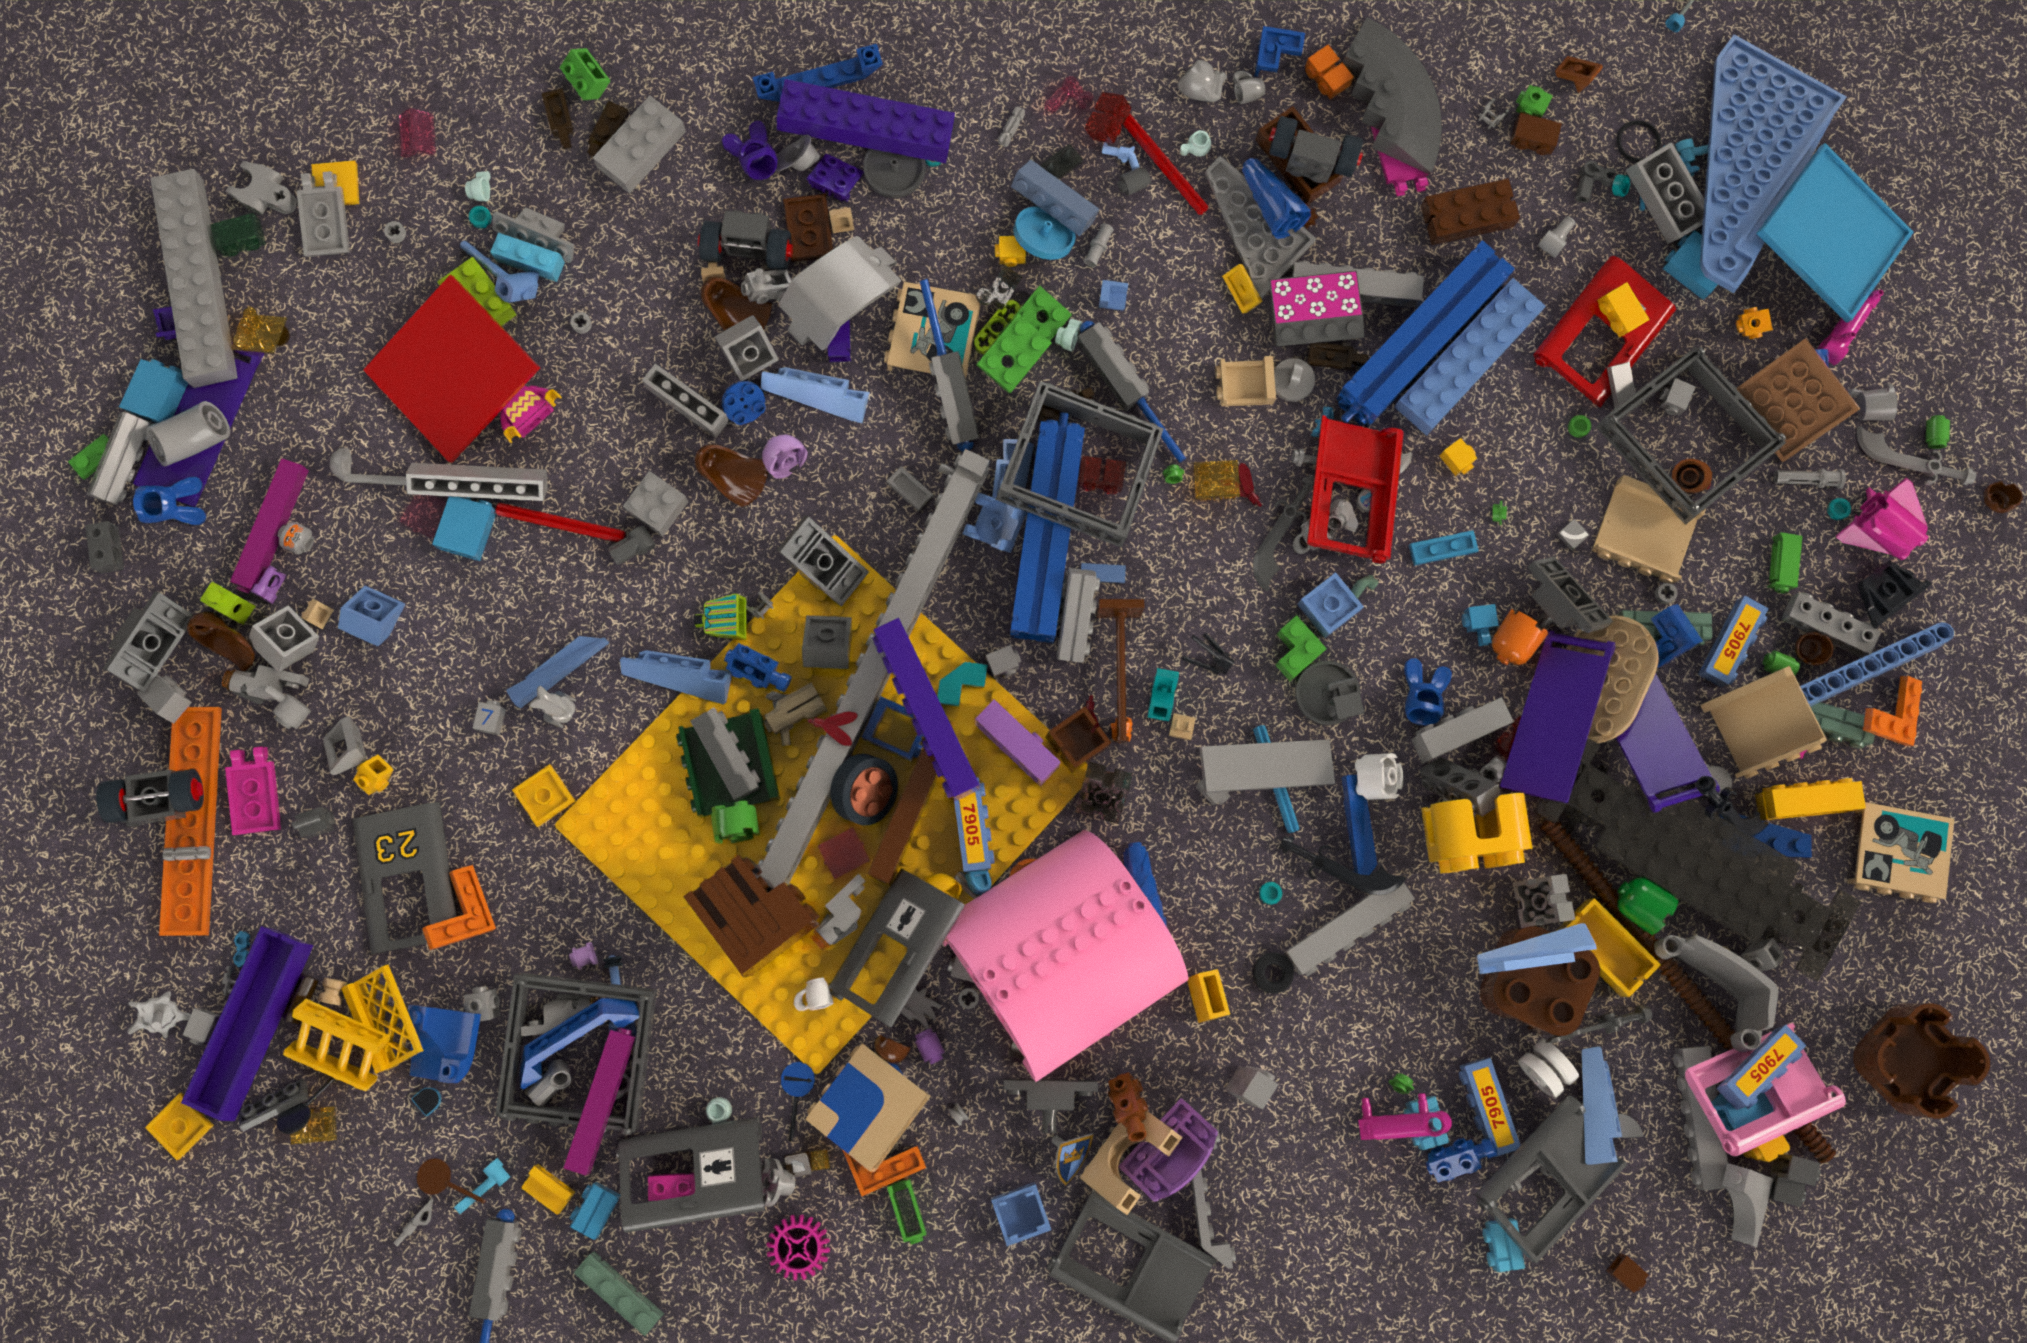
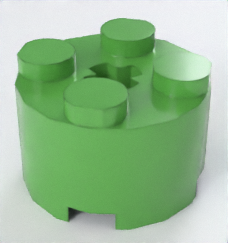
[711,801,760,844]

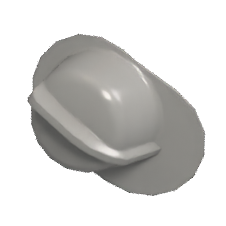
[775,134,820,171]

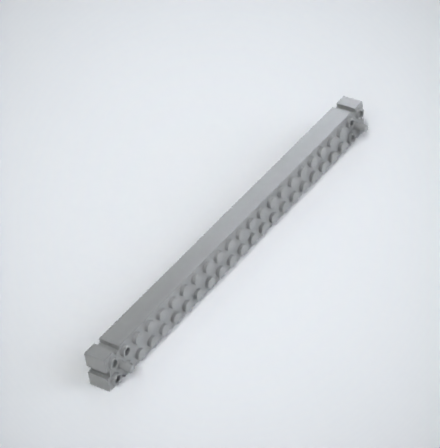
[758,449,990,888]

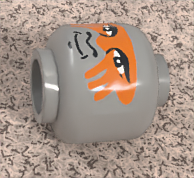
[278,522,314,554]

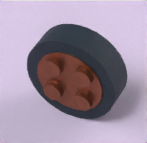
[830,754,898,825]

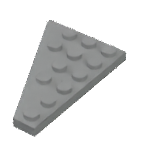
[1205,156,1317,299]

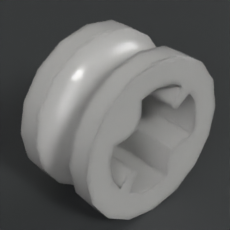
[384,221,406,243]
[571,312,592,334]
[1655,583,1678,604]
[958,988,979,1009]
[947,1102,969,1126]

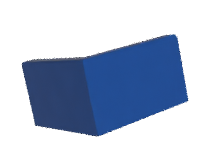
[1254,26,1305,77]
[1651,604,1703,668]

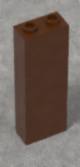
[867,747,938,886]

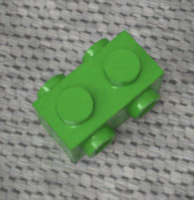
[560,48,610,100]

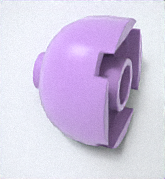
[762,434,808,479]

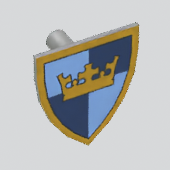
[1052,1133,1094,1186]

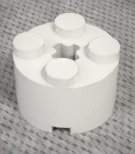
[1355,753,1403,800]

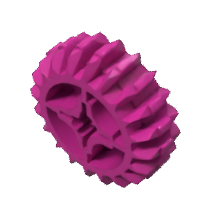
[766,1214,830,1280]

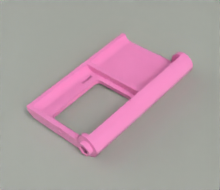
[1685,1023,1846,1156]

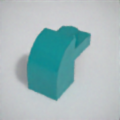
[1147,668,1179,721]

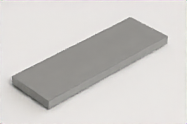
[1199,739,1335,793]

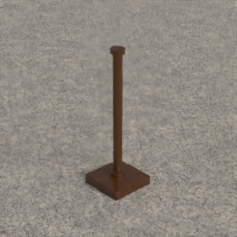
[1097,599,1144,743]

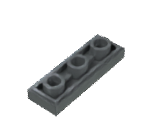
[238,1079,308,1132]

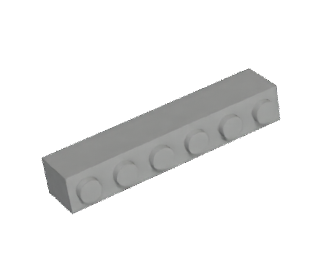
[1291,261,1424,308]
[406,463,548,501]
[1284,883,1415,976]
[1673,1046,1728,1190]
[1224,1065,1279,1110]

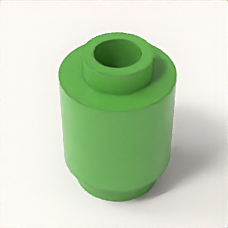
[1926,415,1950,449]
[1763,650,1800,676]

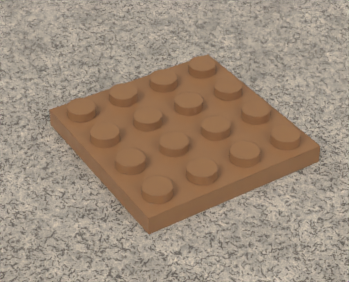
[1736,339,1860,462]

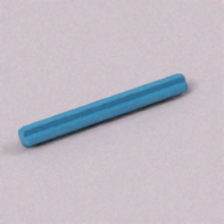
[1253,725,1299,833]

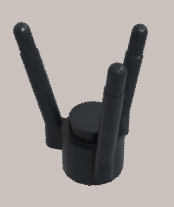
[1182,633,1235,675]

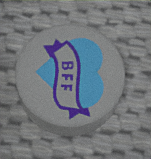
[1356,489,1371,512]

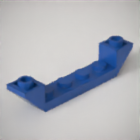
[753,44,883,102]
[519,998,639,1090]

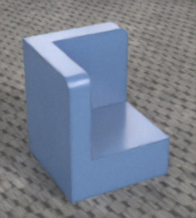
[1099,280,1128,311]

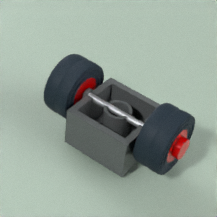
[1269,116,1363,183]
[698,210,793,270]
[96,769,204,825]

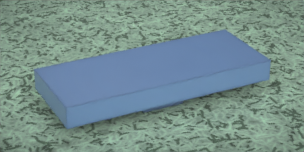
[1081,563,1126,584]

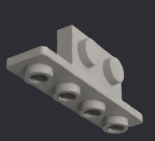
[493,207,574,263]

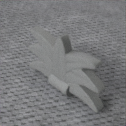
[900,988,941,1030]

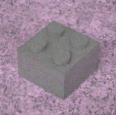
[715,315,779,381]
[623,471,689,537]
[247,606,319,673]

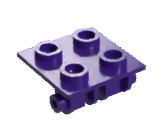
[807,153,864,202]

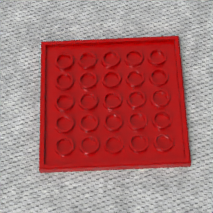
[363,274,541,463]

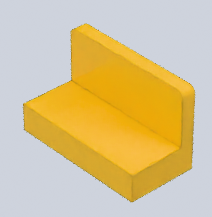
[522,1164,576,1215]

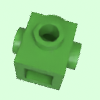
[1515,85,1553,118]

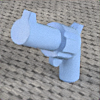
[1102,142,1140,170]

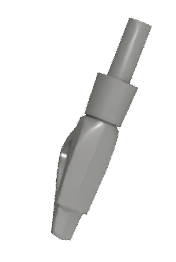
[393,1198,433,1246]

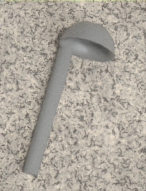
[329,448,407,485]

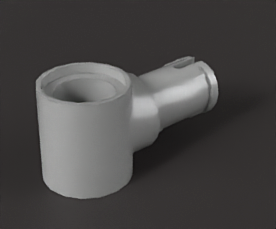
[1538,216,1575,258]

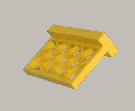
[341,965,424,1074]

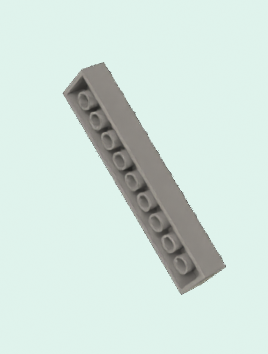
[150,169,238,388]

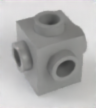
[464,986,500,1021]

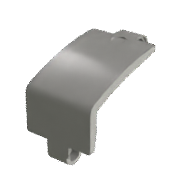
[779,236,901,350]
[1653,935,1779,1052]

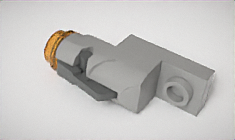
[222,665,309,705]
[810,874,866,951]
[521,994,601,1036]

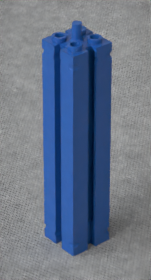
[1336,240,1515,428]
[1010,413,1085,644]

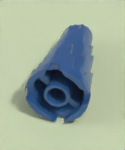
[1242,158,1311,239]
[1123,842,1167,927]

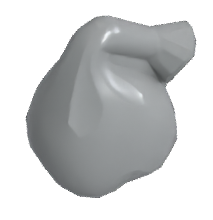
[1177,60,1227,102]

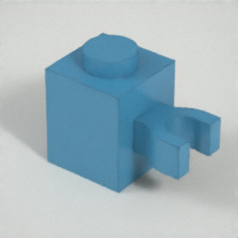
[1462,604,1499,646]

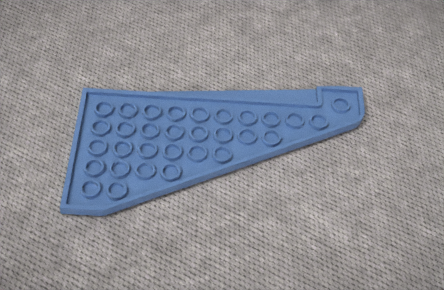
[1700,35,1847,293]

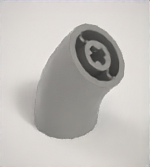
[146,401,230,467]

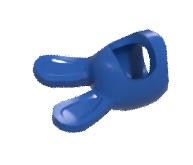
[133,476,206,525]
[1404,658,1452,726]

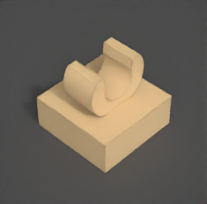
[829,207,854,233]
[701,262,726,284]
[301,598,334,629]
[1169,713,1196,741]

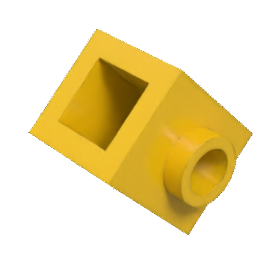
[995,236,1026,267]
[1439,438,1477,476]

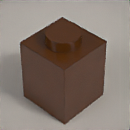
[1606,1253,1649,1293]

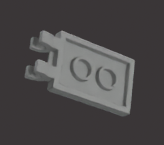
[296,171,350,257]

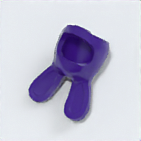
[722,121,778,180]

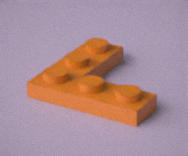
[1863,676,1922,746]
[422,865,496,950]
[842,1146,926,1196]

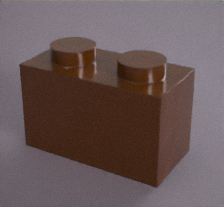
[1510,112,1562,155]

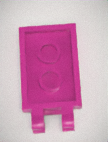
[1371,126,1428,197]
[225,747,281,835]

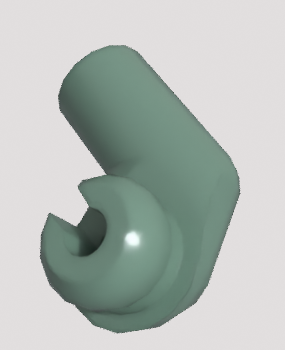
[1351,575,1379,599]

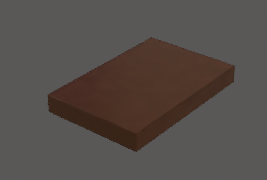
[783,194,833,262]

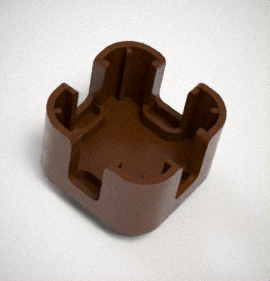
[1480,926,1600,1036]
[1853,1003,1990,1119]

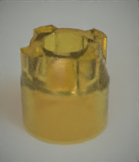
[811,1150,830,1171]

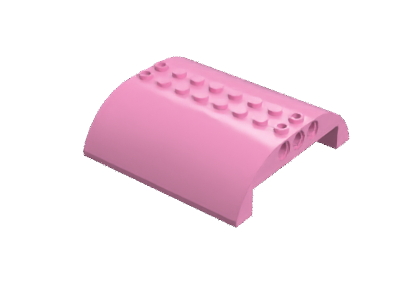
[943,830,1188,1082]

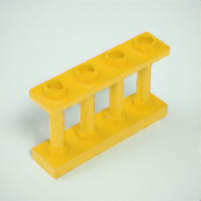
[283,999,390,1091]

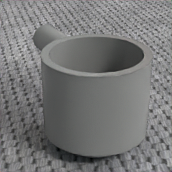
[263,684,312,729]

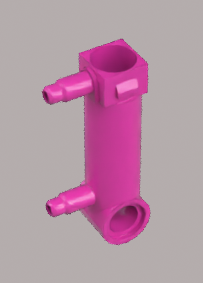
[1817,289,1884,366]
[1358,1093,1452,1140]

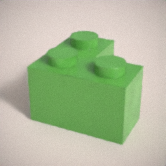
[1275,616,1327,681]

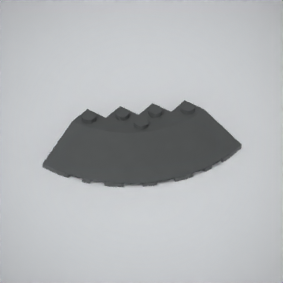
[1343,17,1442,175]

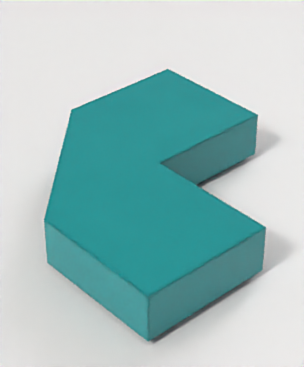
[937,662,988,707]

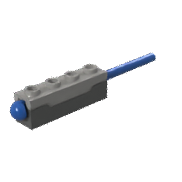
[919,279,980,452]
[1077,321,1186,463]
[469,1209,521,1343]

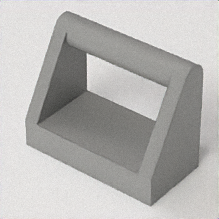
[323,716,367,775]

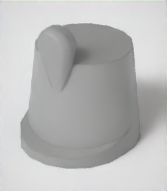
[1847,383,1897,421]

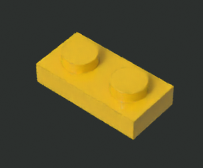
[1222,264,1263,313]

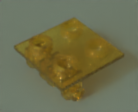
[231,306,287,353]
[1194,460,1240,501]

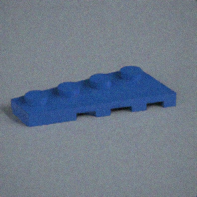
[1719,813,1812,858]

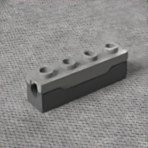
[690,708,761,802]

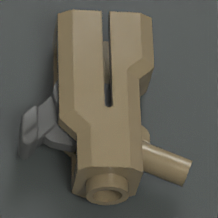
[763,682,828,746]

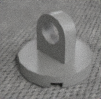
[1274,358,1315,402]

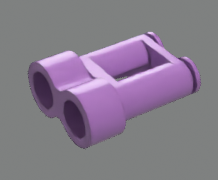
[251,565,286,604]

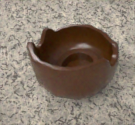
[1983,480,2023,514]
[1795,632,1834,666]
[874,1035,911,1064]

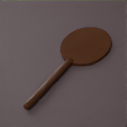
[417,1159,486,1204]

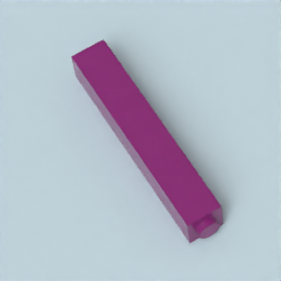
[230,458,309,594]
[563,1027,636,1176]

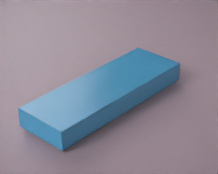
[1408,530,1479,566]

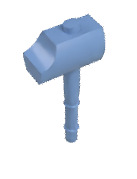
[460,241,539,303]

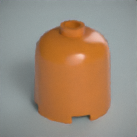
[1491,609,1549,665]

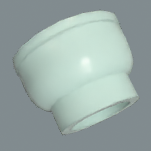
[1180,130,1211,156]
[465,171,490,202]
[1055,319,1082,352]
[706,1097,732,1124]

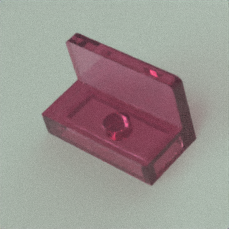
[399,108,436,158]

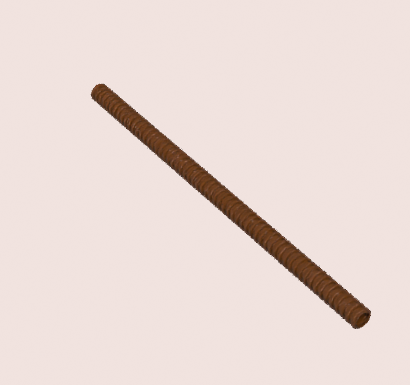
[1540,816,1836,1164]

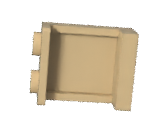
[1215,356,1276,406]

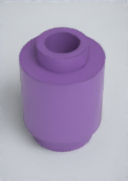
[915,1028,945,1065]

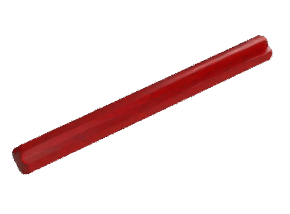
[1121,113,1208,215]
[495,503,626,542]

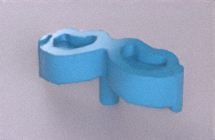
[1311,406,1334,437]
[233,931,250,968]

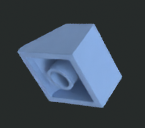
[338,586,405,646]

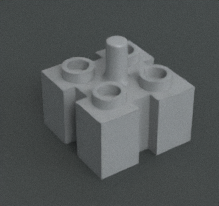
[1513,874,1575,928]

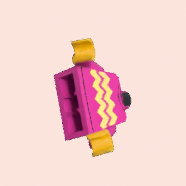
[500,385,562,443]

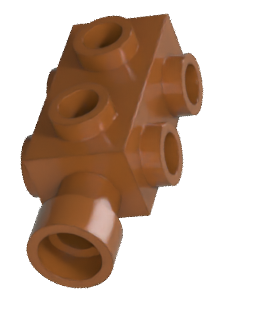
[1108,1072,1149,1142]

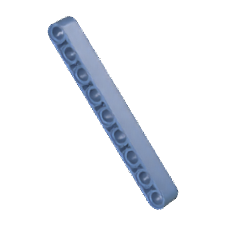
[1800,622,1954,707]

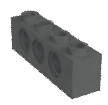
[1419,757,1501,816]

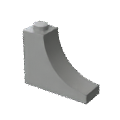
[1722,1163,1774,1247]

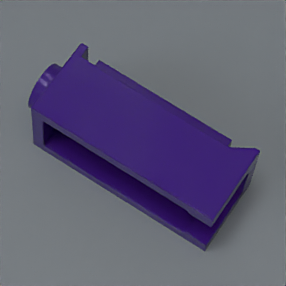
[828,319,851,362]

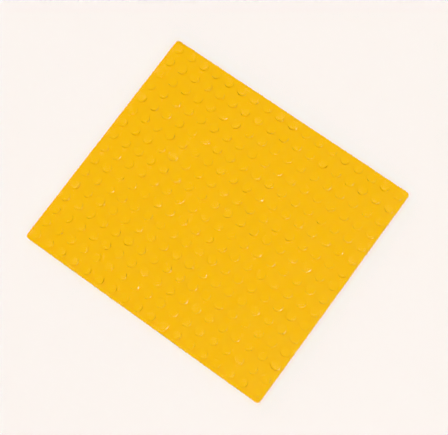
[555,535,1094,1074]

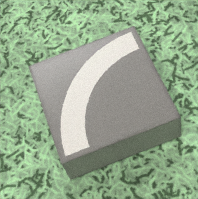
[1557,519,1589,550]

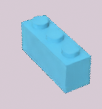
[491,233,565,282]

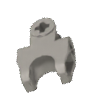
[226,161,298,215]

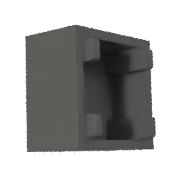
[802,615,852,669]

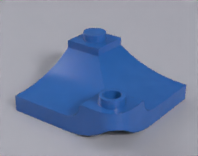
[408,1005,481,1083]

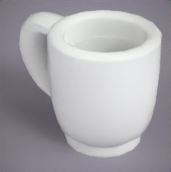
[794,978,834,1011]

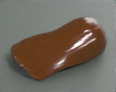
[701,277,772,331]
[695,444,768,507]
[187,611,255,671]

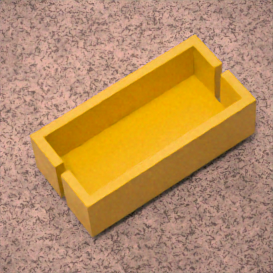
[1755,778,1866,821]
[1556,898,1661,997]

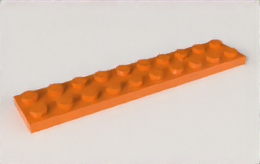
[159,707,222,936]

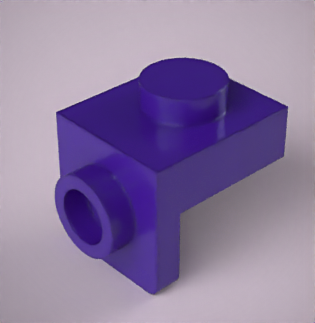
[153,306,177,340]

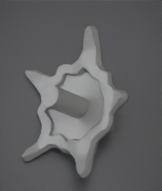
[127,991,191,1038]

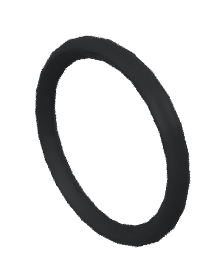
[1617,120,1661,163]

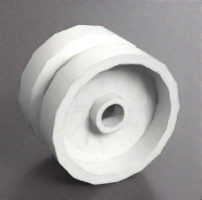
[1518,1039,1579,1099]

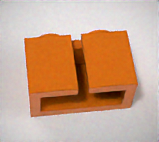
[1305,44,1354,99]

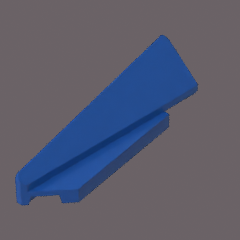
[1341,775,1377,875]

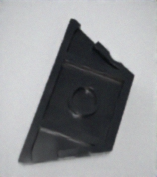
[1857,560,1932,629]

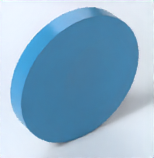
[1013,206,1076,260]

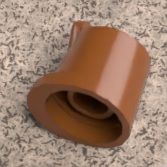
[1672,459,1712,494]

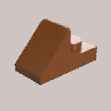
[1555,56,1603,93]

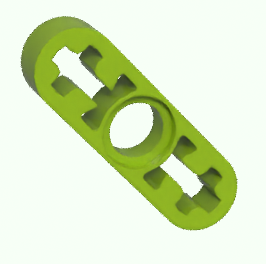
[974,300,1020,354]

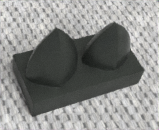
[1039,144,1083,179]

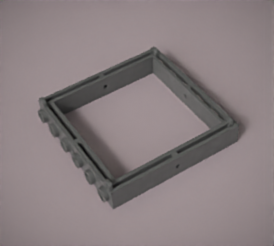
[1596,347,1786,525]
[995,381,1164,548]
[495,972,657,1135]

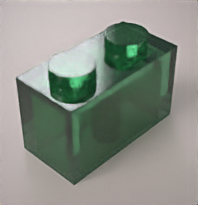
[210,213,266,256]

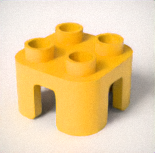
[1421,793,1533,874]

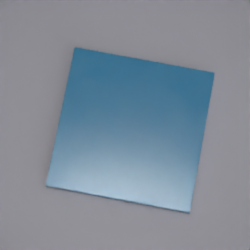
[1756,143,1914,323]

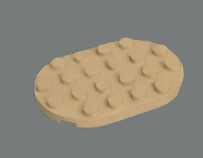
[1566,616,1659,744]

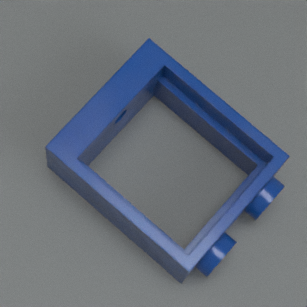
[861,696,923,762]

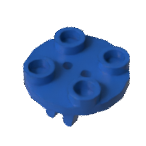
[721,381,766,425]

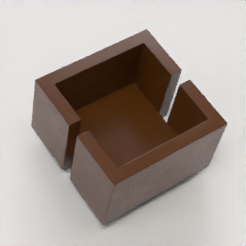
[1045,706,1111,773]

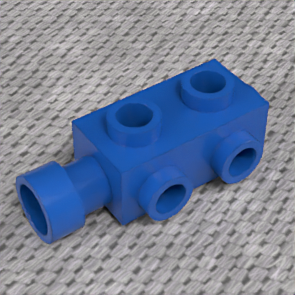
[724,643,792,692]
[1426,1138,1498,1183]

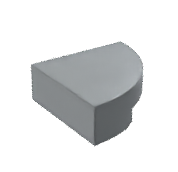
[1618,1114,1643,1138]

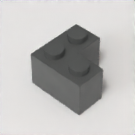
[1769,1154,1821,1207]

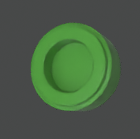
[1568,415,1591,438]

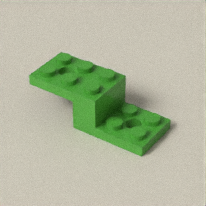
[976,286,1072,394]

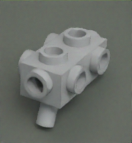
[741,268,793,304]

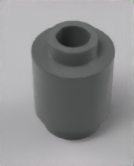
[1117,167,1151,196]

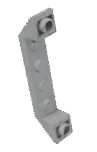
[1191,1123,1236,1269]

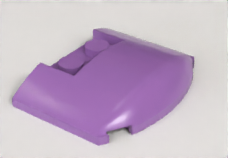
[1118,1098,1218,1202]

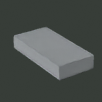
[1607,362,1635,409]
[886,466,934,512]

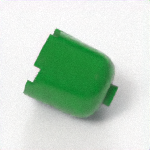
[1617,877,1678,935]

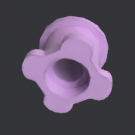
[569,942,598,970]

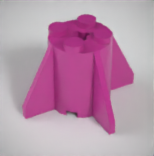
[1836,478,1928,560]

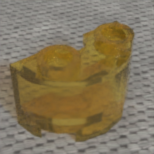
[290,1106,337,1145]

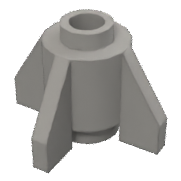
[1328,499,1359,540]

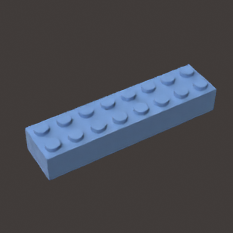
[1395,278,1546,436]

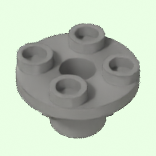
[760,1158,795,1207]

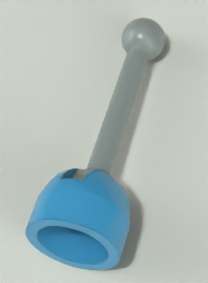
[1665,0,1695,32]

